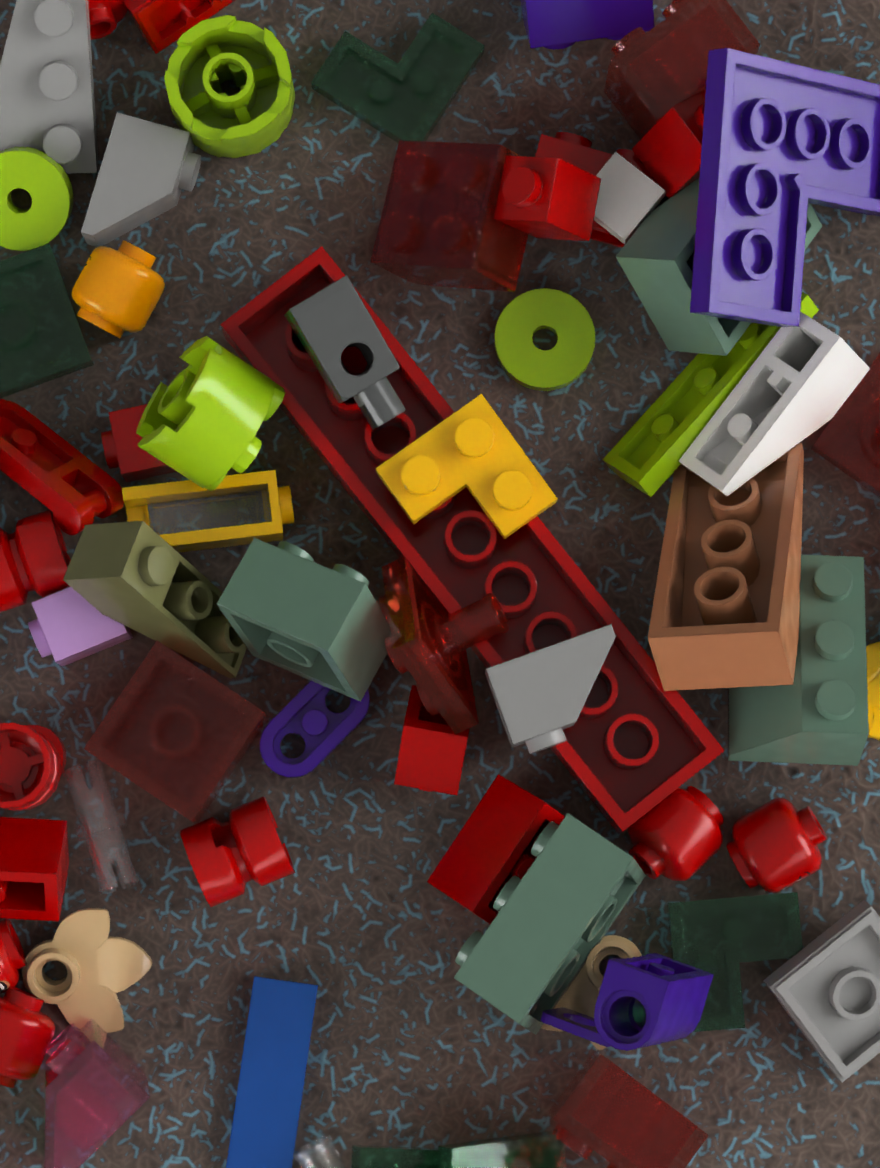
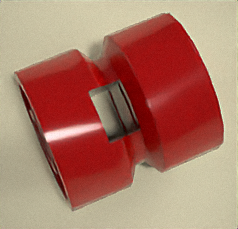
[0,510,71,613]
[0,722,62,811]
[180,796,295,907]

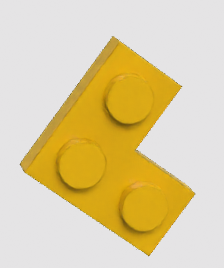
[375,394,558,539]

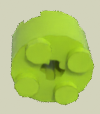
[164,15,295,158]
[136,336,285,491]

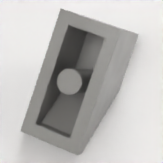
[81,112,201,247]
[485,624,616,754]

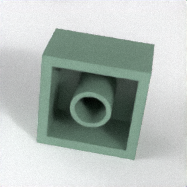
[217,538,397,702]

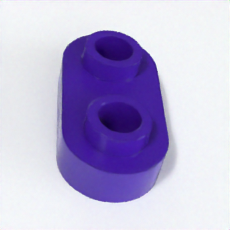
[260,681,370,778]

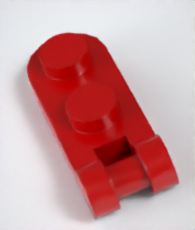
[0,399,124,535]

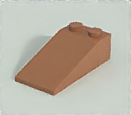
[648,442,804,691]

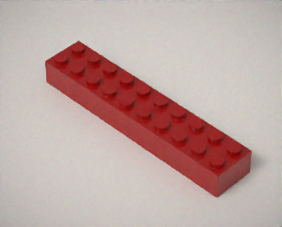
[220,246,725,834]

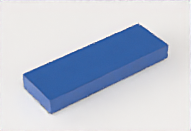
[226,976,319,1168]

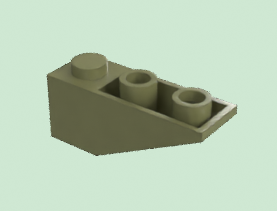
[63,521,247,678]

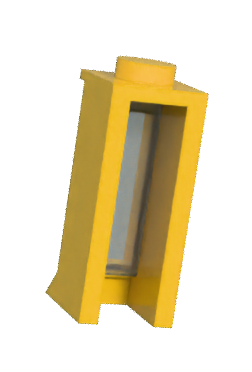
[122,470,294,553]

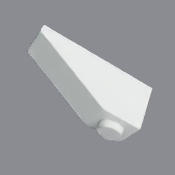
[679,311,870,496]

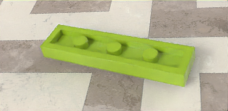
[602,292,819,497]

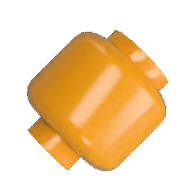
[71,240,165,339]

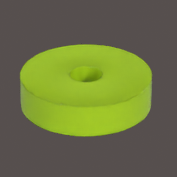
[0,147,73,251]
[494,288,595,391]

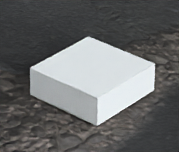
[594,152,666,244]

